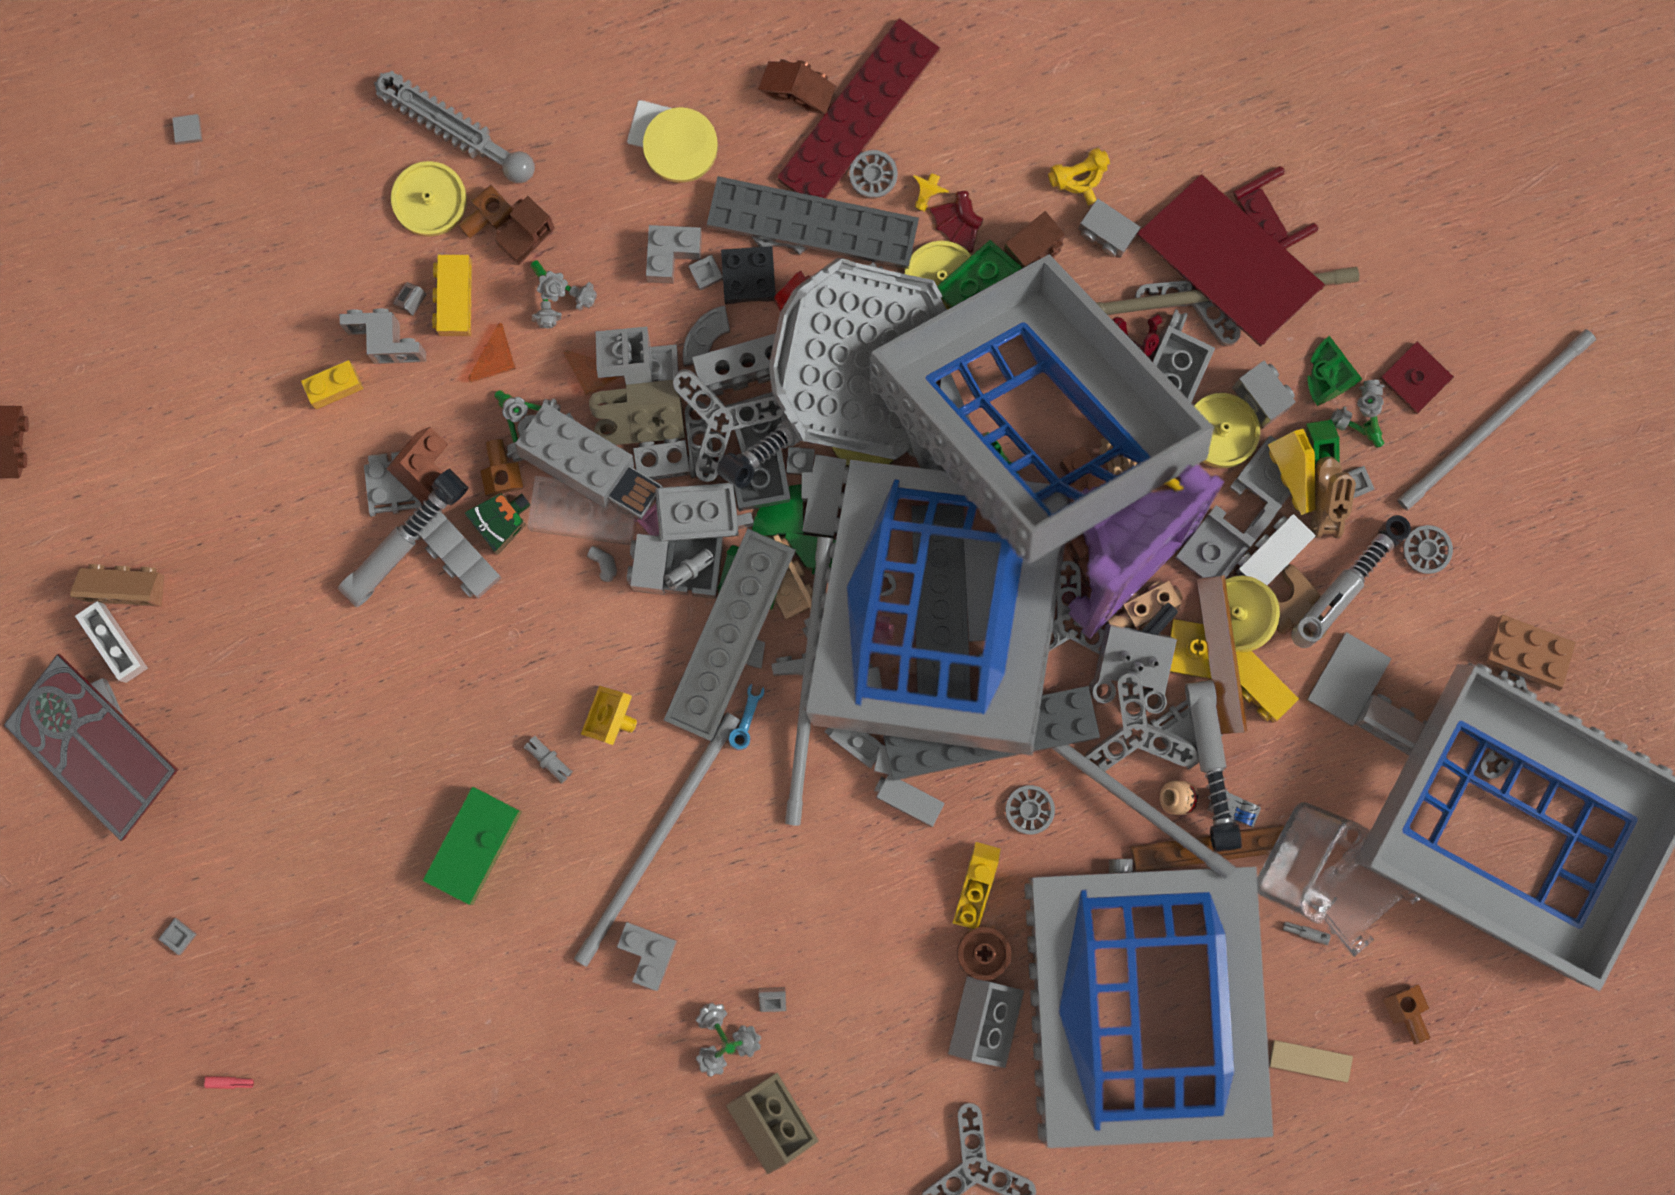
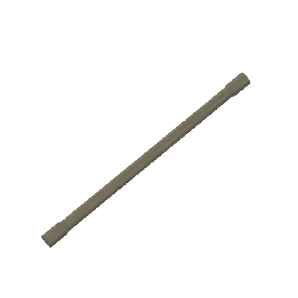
[1096,266,1359,315]

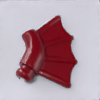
[929,191,984,253]

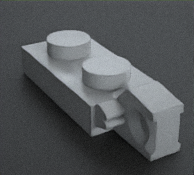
[825,728,884,769]

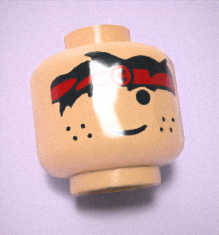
[1160,781,1199,815]

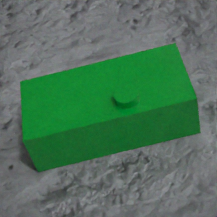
[423,786,522,905]

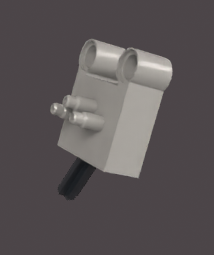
[1089,602,1178,714]

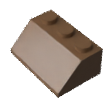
[70,564,164,606]

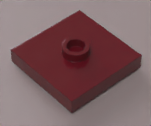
[1380,341,1454,414]

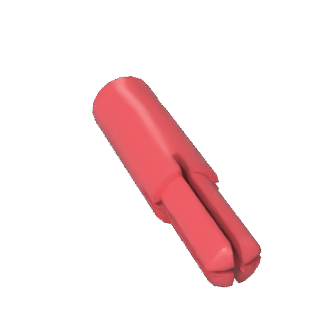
[205,1076,254,1089]

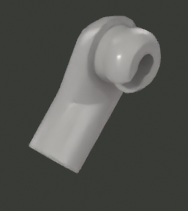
[587,546,617,582]

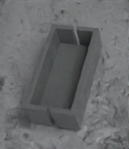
[663,486,724,599]

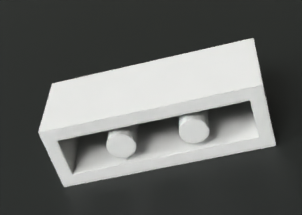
[1236,514,1316,585]
[75,601,148,683]

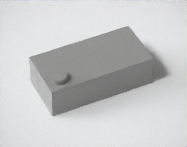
[1149,326,1215,402]

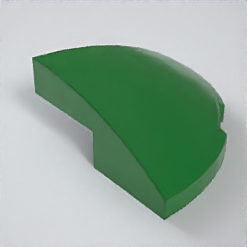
[1307,335,1363,406]
[752,484,804,537]

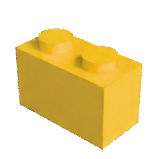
[301,360,364,410]

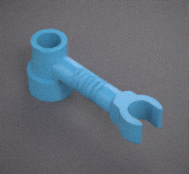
[729,684,764,751]

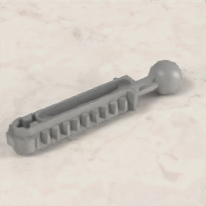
[374,71,535,184]

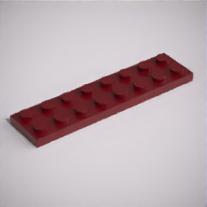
[777,18,940,199]

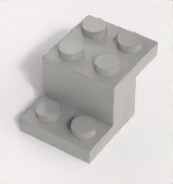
[340,308,426,364]
[595,327,679,385]

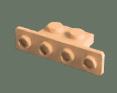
[773,534,813,620]

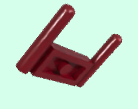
[1233,166,1318,249]

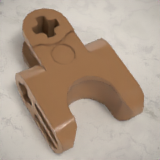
[1310,456,1356,538]
[1276,564,1328,640]

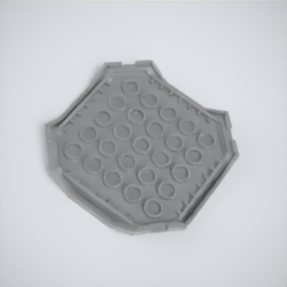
[769,258,947,460]

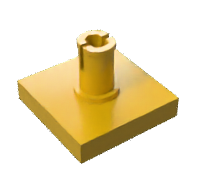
[1170,619,1212,679]
[581,685,637,745]

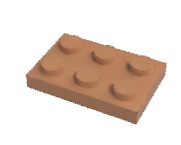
[1486,614,1576,691]

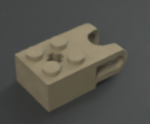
[589,380,685,445]

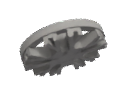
[849,150,898,199]
[1403,525,1453,574]
[1006,785,1055,835]

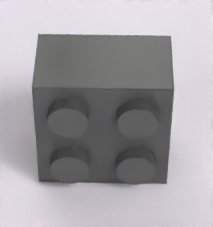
[734,449,790,512]

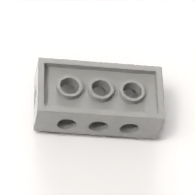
[692,333,776,398]

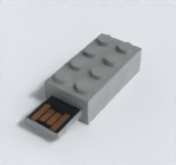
[515,403,663,519]

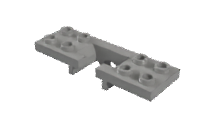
[1175,435,1291,578]

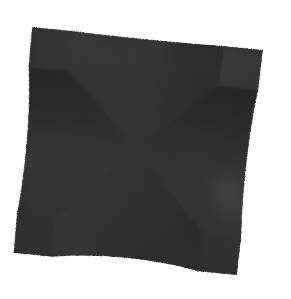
[721,246,776,304]

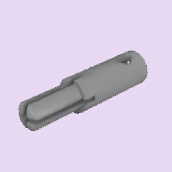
[1283,922,1331,945]

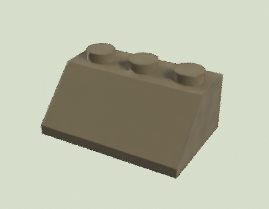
[726,1073,819,1174]

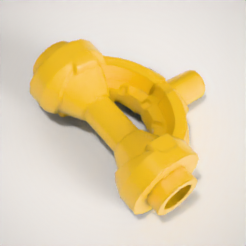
[1048,147,1110,205]

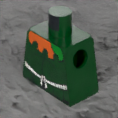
[465,493,531,555]

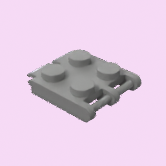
[364,452,422,517]
[1149,700,1223,770]

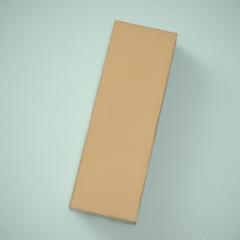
[1269,1040,1353,1082]

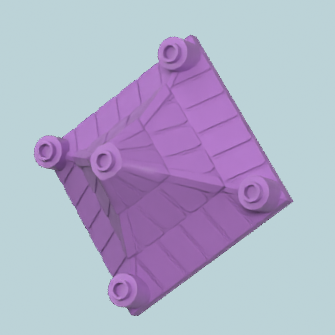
[1068,464,1224,639]

